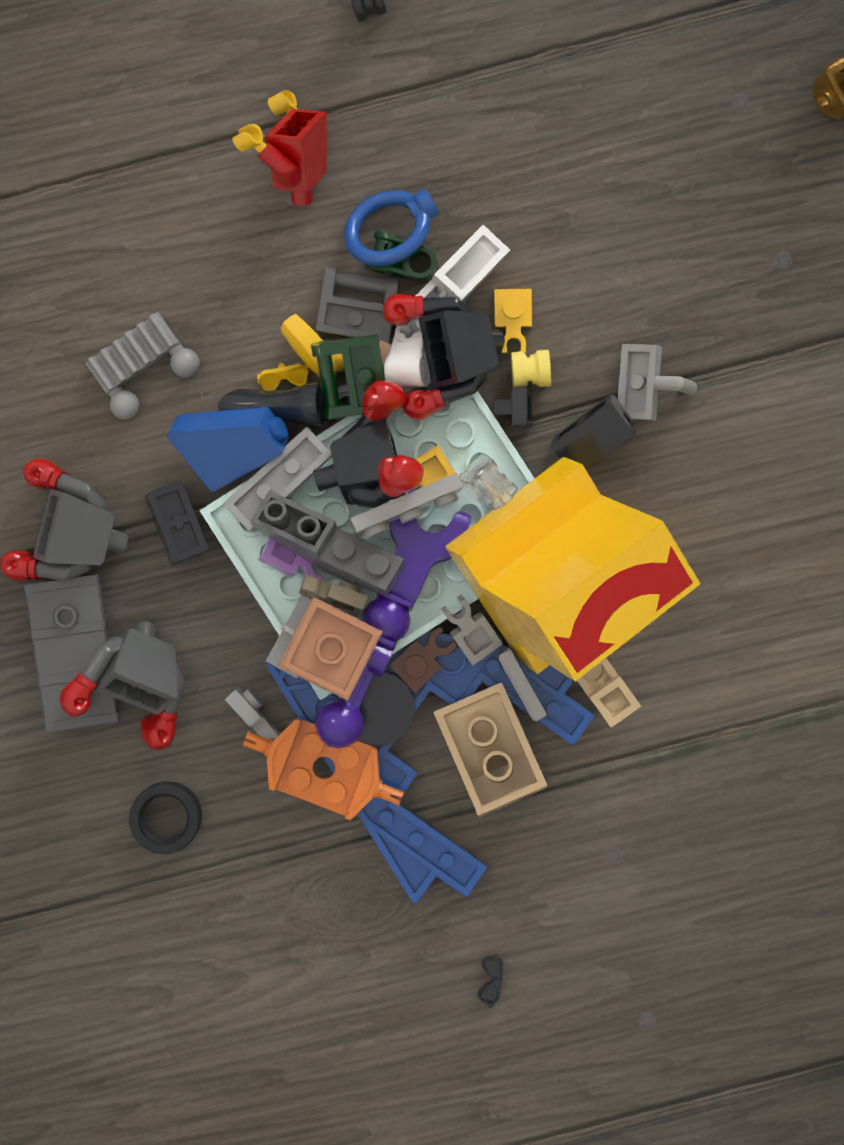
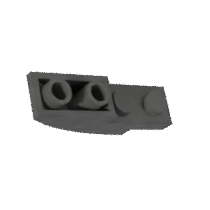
[250,490,405,596]

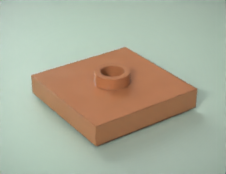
[278,597,383,701]

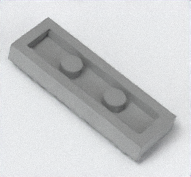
[223,427,332,532]
[350,473,463,539]

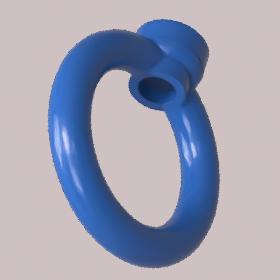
[344,188,439,266]

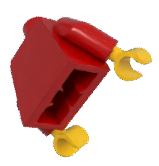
[233,90,327,206]

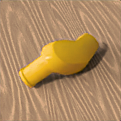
[281,314,345,377]

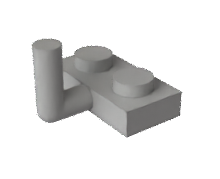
[617,344,697,421]

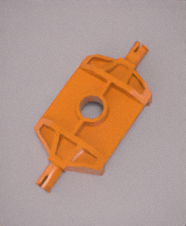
[243,717,404,820]

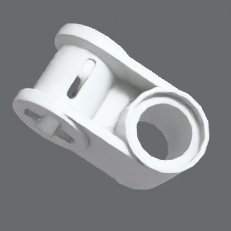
[384,318,431,388]

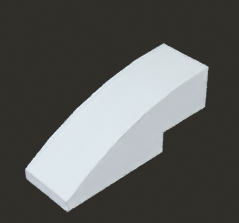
[415,225,510,302]

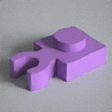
[258,537,323,581]

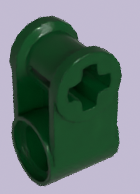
[364,231,439,284]

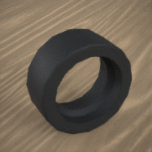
[129,781,202,854]

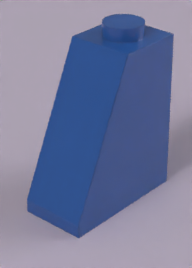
[166,407,290,492]

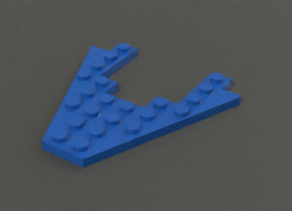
[266,630,595,904]

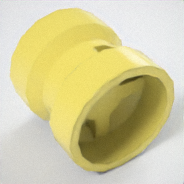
[511,350,551,388]

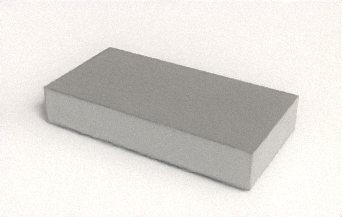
[497,648,547,721]

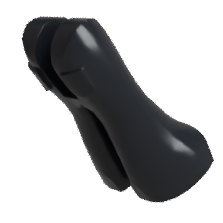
[218,379,328,426]

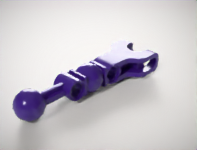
[315,489,472,749]

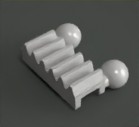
[85,312,200,420]

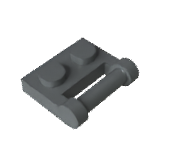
[315,266,400,344]

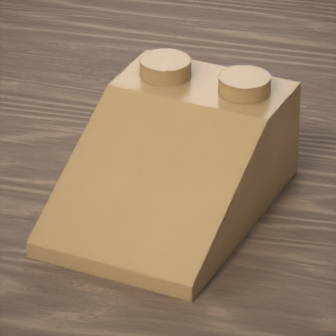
[433,682,547,817]

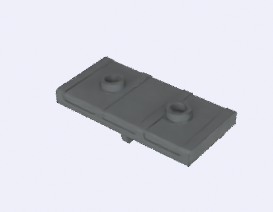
[24,574,120,732]

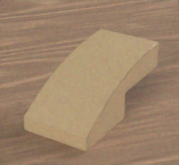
[577,658,641,728]

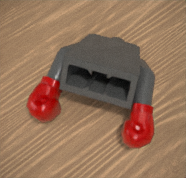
[0,458,128,581]
[59,621,185,750]

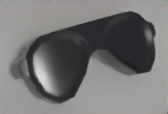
[478,954,503,1008]

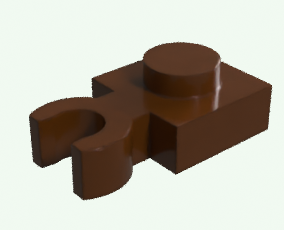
[389,627,457,693]

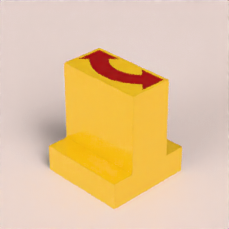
[445,457,701,682]

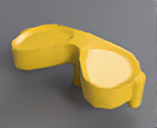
[257,363,309,391]

